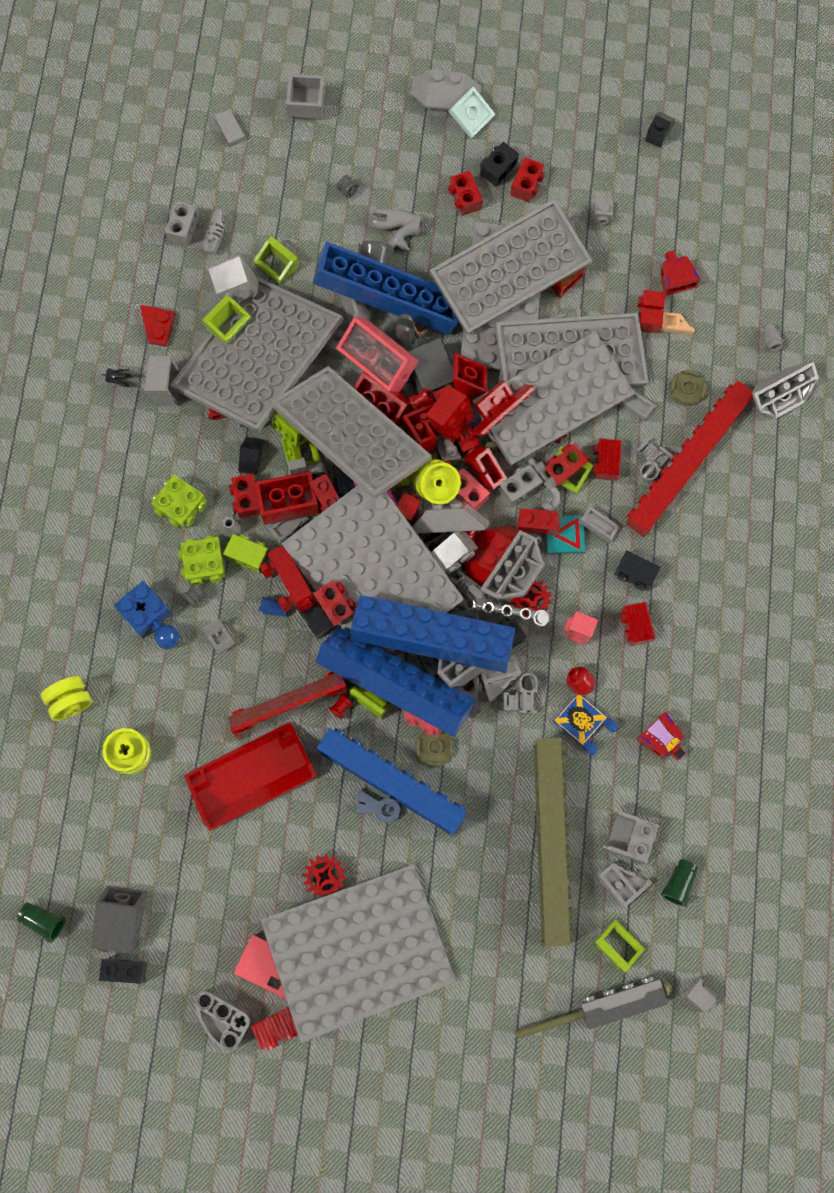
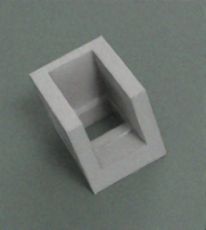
[683,977,717,1014]

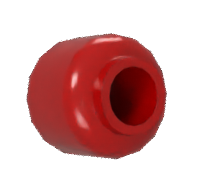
[566,667,595,695]

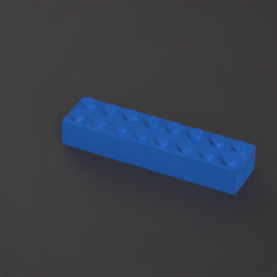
[312,241,458,335]
[350,595,516,673]
[316,627,476,737]
[317,728,467,836]

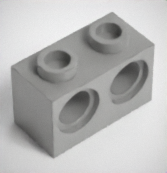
[164,201,199,246]
[498,464,543,508]

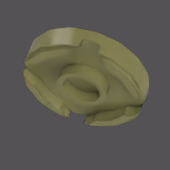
[669,370,707,406]
[415,731,454,768]

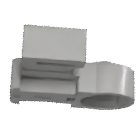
[636,437,673,483]
[288,458,328,479]
[502,673,538,714]

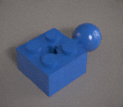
[113,580,180,649]

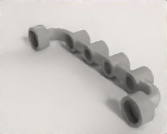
[488,432,560,511]
[453,599,551,626]

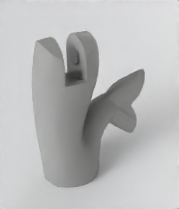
[371,208,423,251]

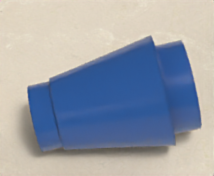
[259,596,287,617]

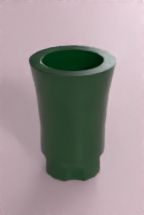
[660,859,698,907]
[17,902,66,943]

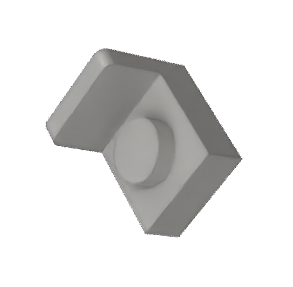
[593,200,613,225]

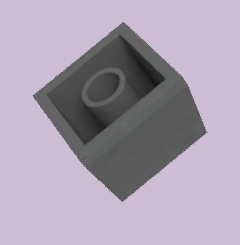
[408,338,453,394]
[91,886,147,955]

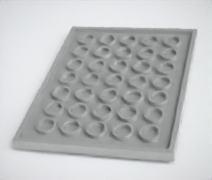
[170,277,343,433]
[281,485,465,654]
[260,864,456,1043]

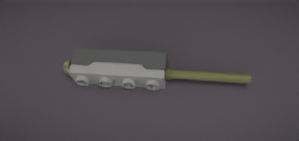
[515,976,672,1039]

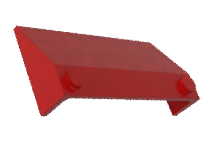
[229,672,348,741]
[184,722,318,832]

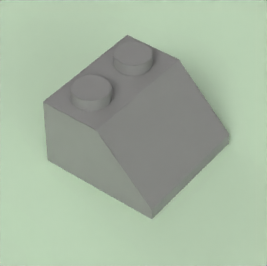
[208,254,259,303]

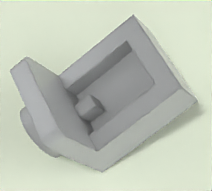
[203,619,235,654]

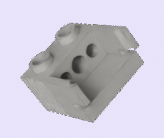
[601,809,659,864]

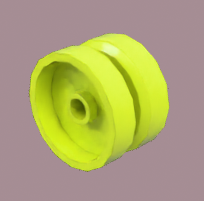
[413,459,461,505]
[40,676,93,721]
[102,728,152,775]

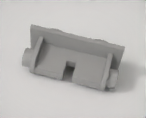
[436,434,461,461]

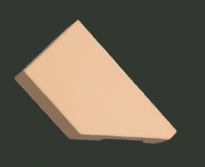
[660,312,695,335]

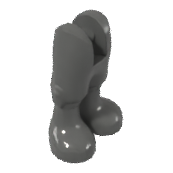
[396,314,416,352]

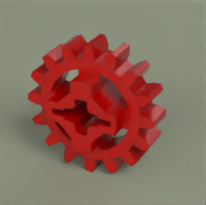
[510,580,552,617]
[302,854,347,898]

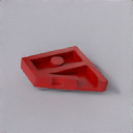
[140,305,176,347]

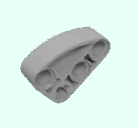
[195,990,252,1051]

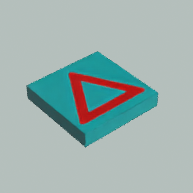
[546,515,585,554]

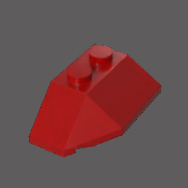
[463,525,520,597]

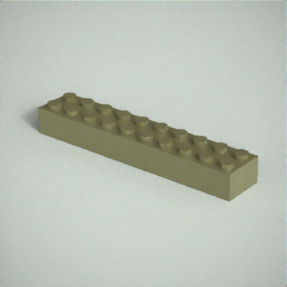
[533,738,574,946]

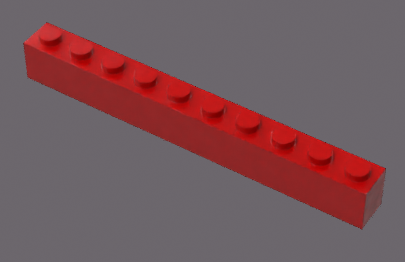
[626,380,753,537]

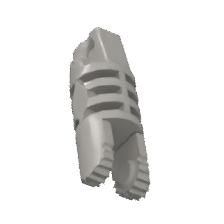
[203,209,227,255]
[450,570,487,605]

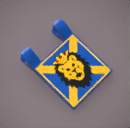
[553,694,618,756]

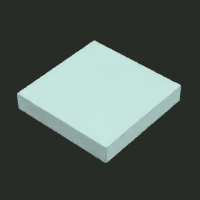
[448,87,495,139]

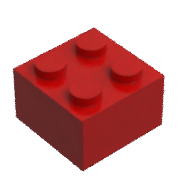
[426,386,476,443]

